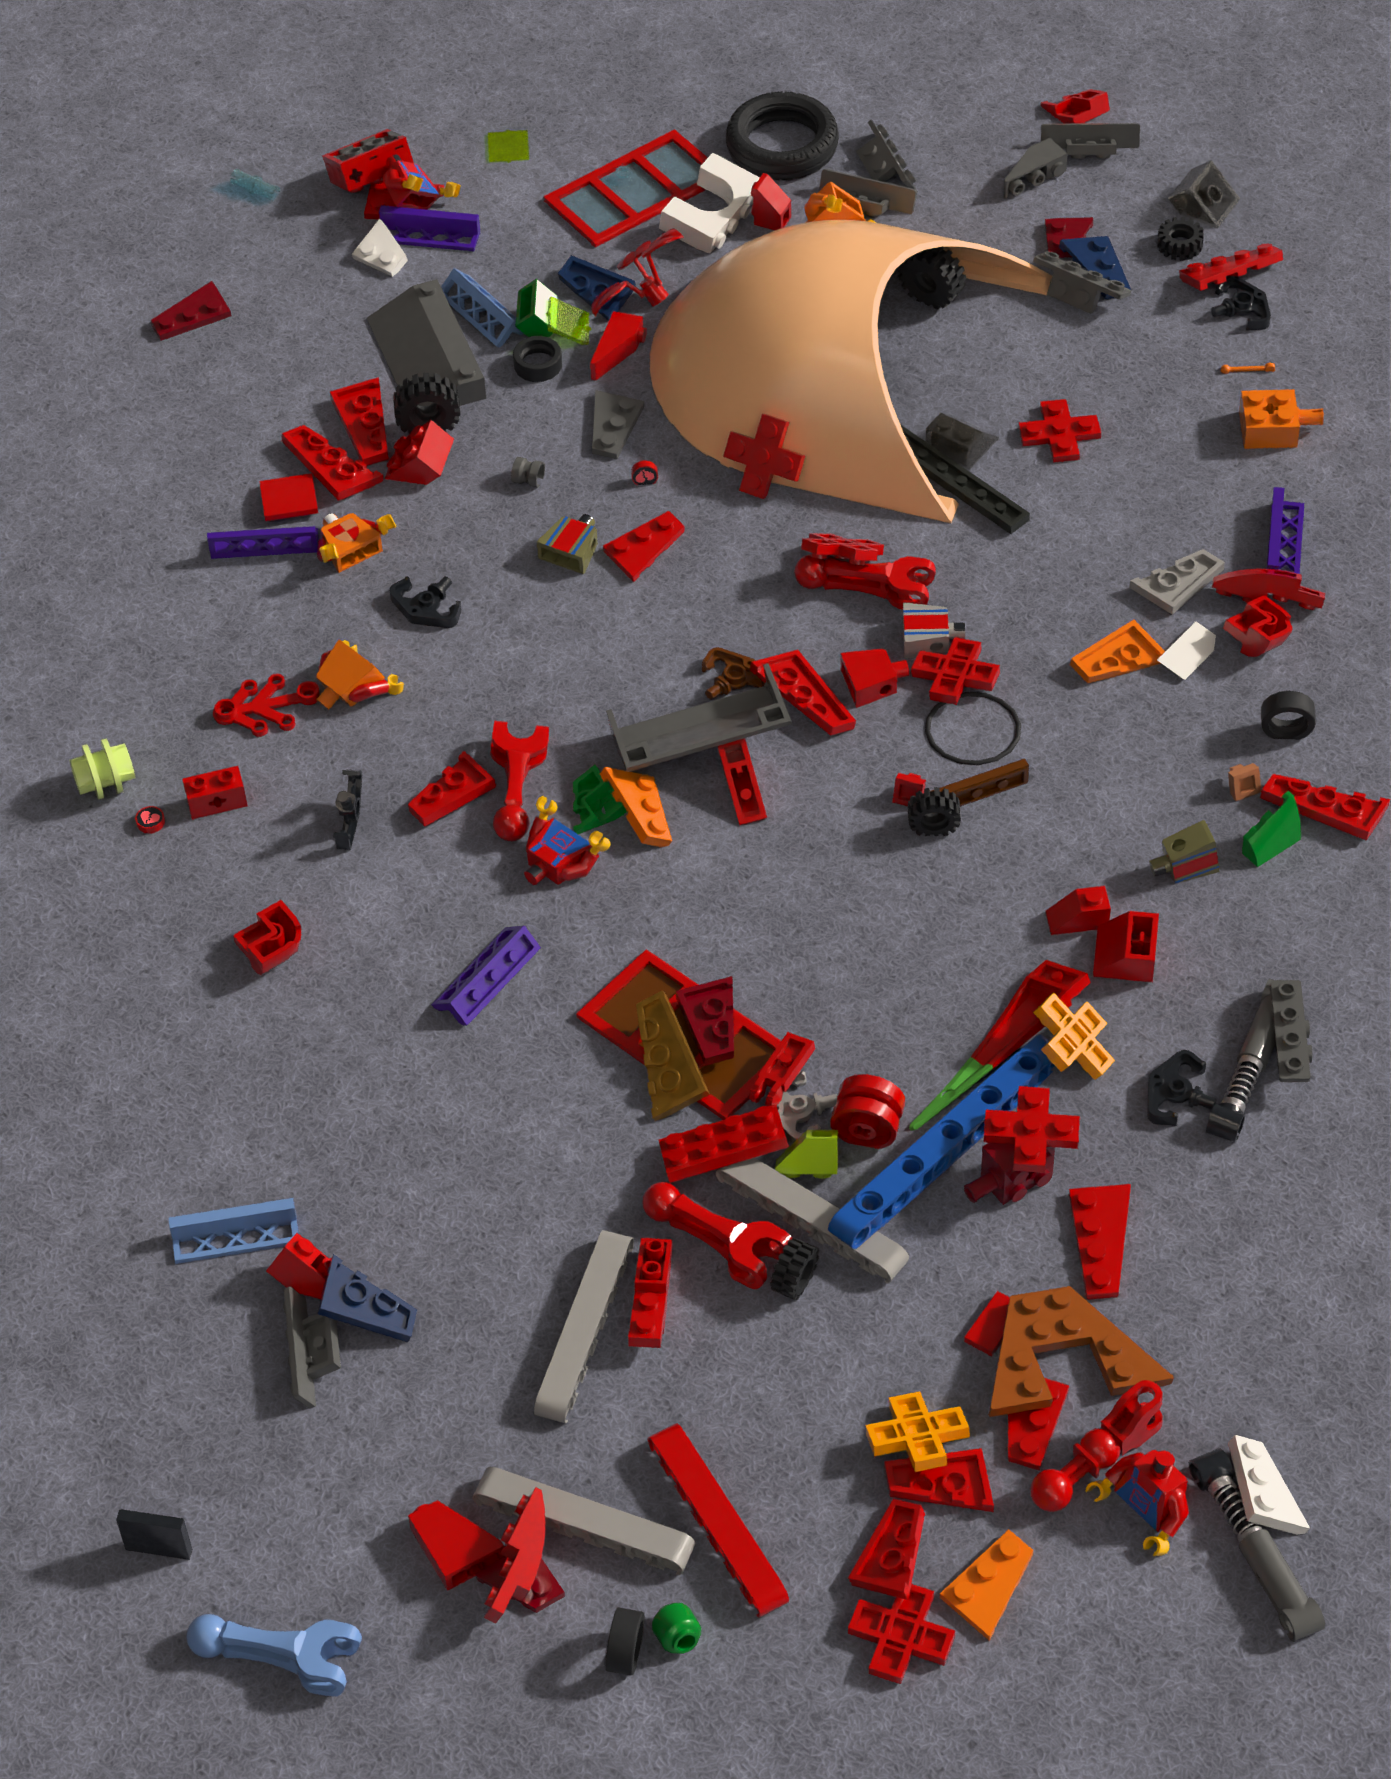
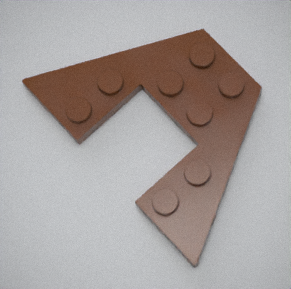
[988,1286,1174,1417]

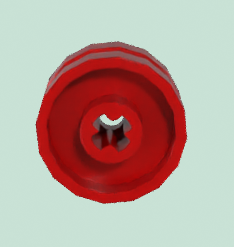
[830,1074,905,1149]

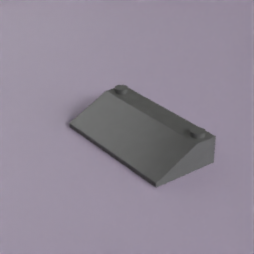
[367,279,487,406]
[606,663,792,772]

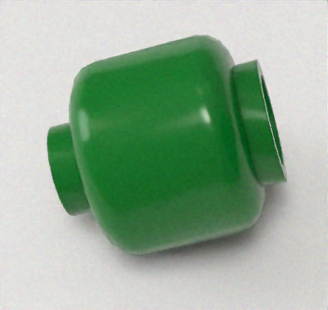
[652,1603,701,1654]

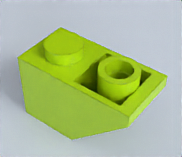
[775,1130,838,1179]

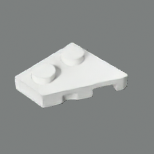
[352,219,408,277]

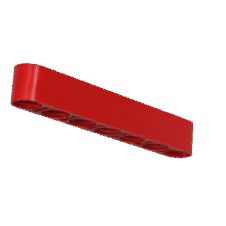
[647,1423,789,1618]

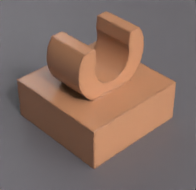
[1228,763,1261,801]

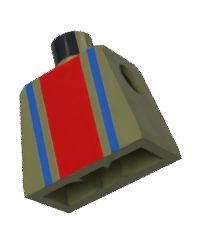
[537,514,598,574]
[1149,820,1220,883]

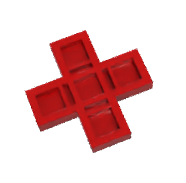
[1018,399,1101,462]
[723,414,806,499]
[801,533,884,565]
[911,637,1000,705]
[983,1086,1080,1173]
[848,1584,956,1684]

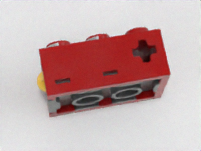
[322,129,414,193]

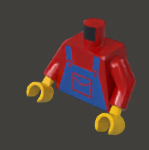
[382,154,461,210]
[524,796,610,885]
[1085,1450,1189,1556]

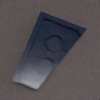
[1059,236,1131,299]
[558,255,636,321]
[317,1254,417,1342]

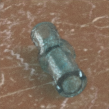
[230,169,280,202]

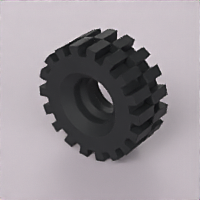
[898,246,966,309]
[393,373,460,434]

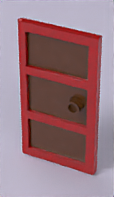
[576,949,781,1120]

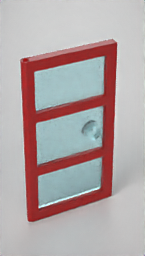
[543,129,708,248]

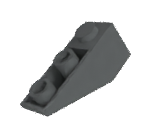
[1004,138,1067,199]

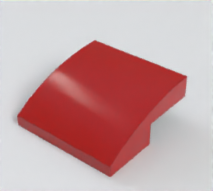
[259,473,318,521]

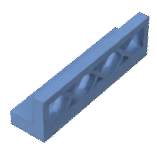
[441,268,524,347]
[169,1198,299,1264]

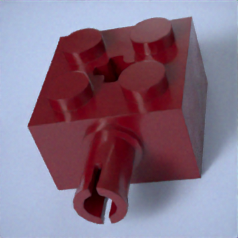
[964,1143,1055,1205]

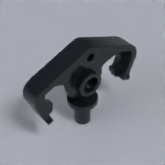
[1211,276,1271,331]
[389,576,462,628]
[333,769,362,850]
[1147,1050,1217,1126]

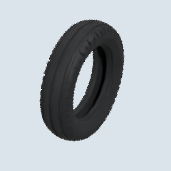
[726,91,839,181]

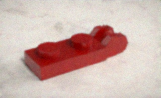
[749,1032,815,1106]

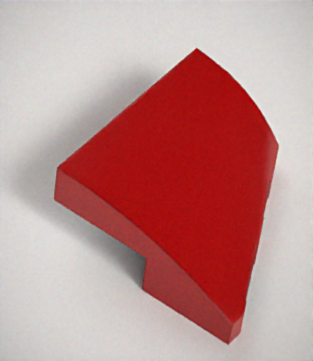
[1040,89,1110,124]

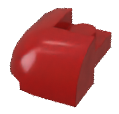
[1223,595,1293,657]
[233,900,301,975]

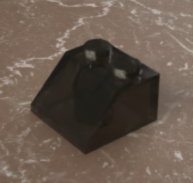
[1168,160,1240,228]
[926,413,999,470]

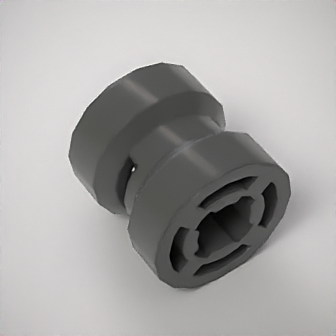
[511,457,545,488]

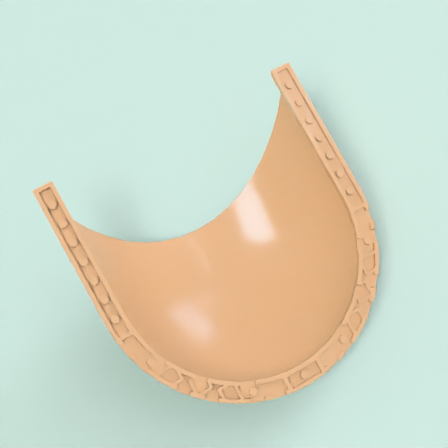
[650,220,1052,523]

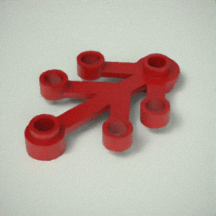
[213,674,320,737]

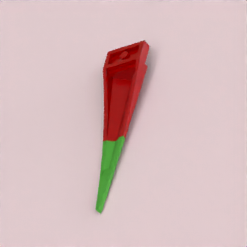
[909,960,1091,1131]

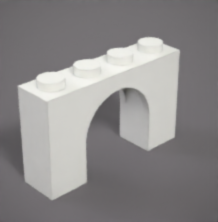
[659,153,760,253]

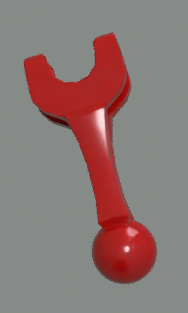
[794,554,936,610]
[490,720,549,842]
[642,1182,792,1289]

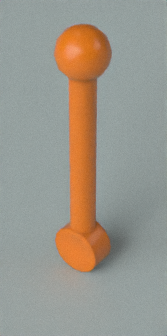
[1220,363,1275,374]

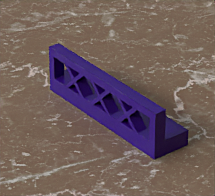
[379,205,480,251]
[1267,487,1305,574]
[207,526,319,559]
[431,925,541,1026]

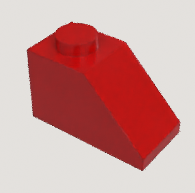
[1045,886,1111,935]

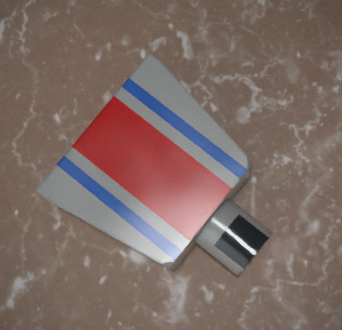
[903,603,965,659]

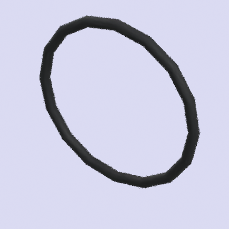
[925,692,1021,765]

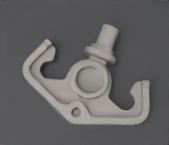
[777,1071,837,1144]

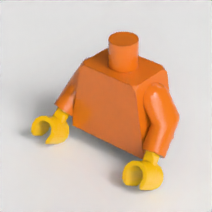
[804,181,876,223]

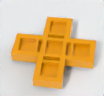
[1033,993,1115,1080]
[865,1391,970,1472]

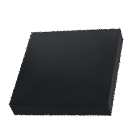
[116,1509,193,1560]

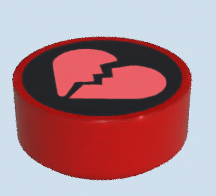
[631,460,658,485]
[135,806,165,834]

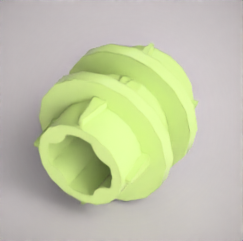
[69,739,135,799]

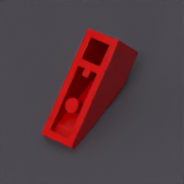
[590,311,647,381]
[717,738,767,825]

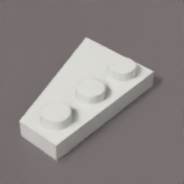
[1228,1435,1310,1535]

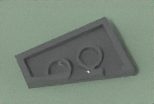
[592,390,644,459]

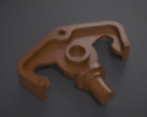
[702,647,765,700]

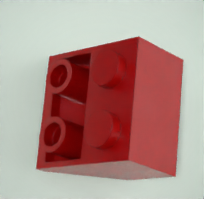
[384,420,454,485]
[1093,911,1159,982]

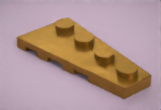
[636,990,710,1121]

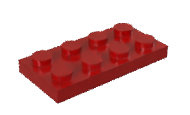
[658,1104,789,1183]

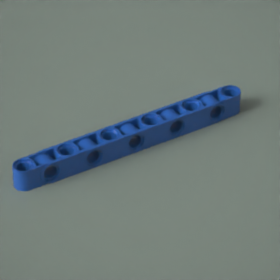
[828,1034,1055,1249]

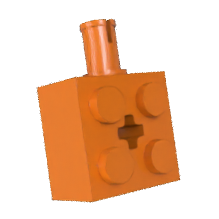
[1239,389,1324,449]

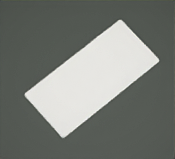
[1157,622,1216,680]

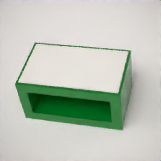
[515,279,557,337]

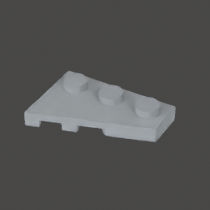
[1129,549,1225,615]

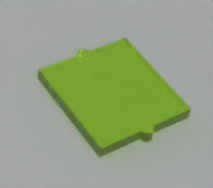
[488,130,529,163]
[546,296,591,345]

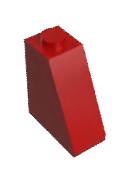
[408,1500,504,1591]

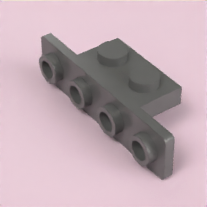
[856,119,918,192]
[1041,123,1140,159]
[819,168,917,217]
[1033,251,1132,314]
[1270,980,1312,1082]
[283,1287,341,1408]

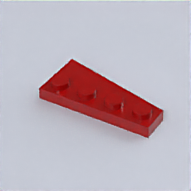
[282,425,383,501]
[749,650,856,736]
[1260,774,1390,841]
[1069,1184,1131,1300]

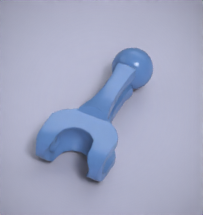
[186,1614,362,1696]

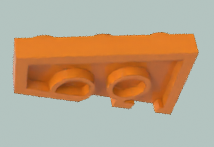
[1070,619,1165,684]
[600,767,672,847]
[940,1529,1034,1641]

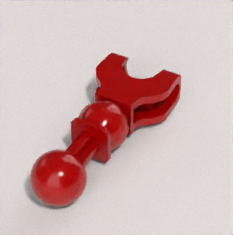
[1030,1380,1163,1512]

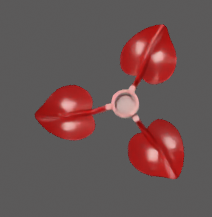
[591,228,684,317]

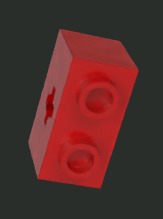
[182,766,248,819]

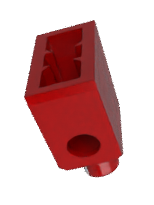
[840,649,910,708]

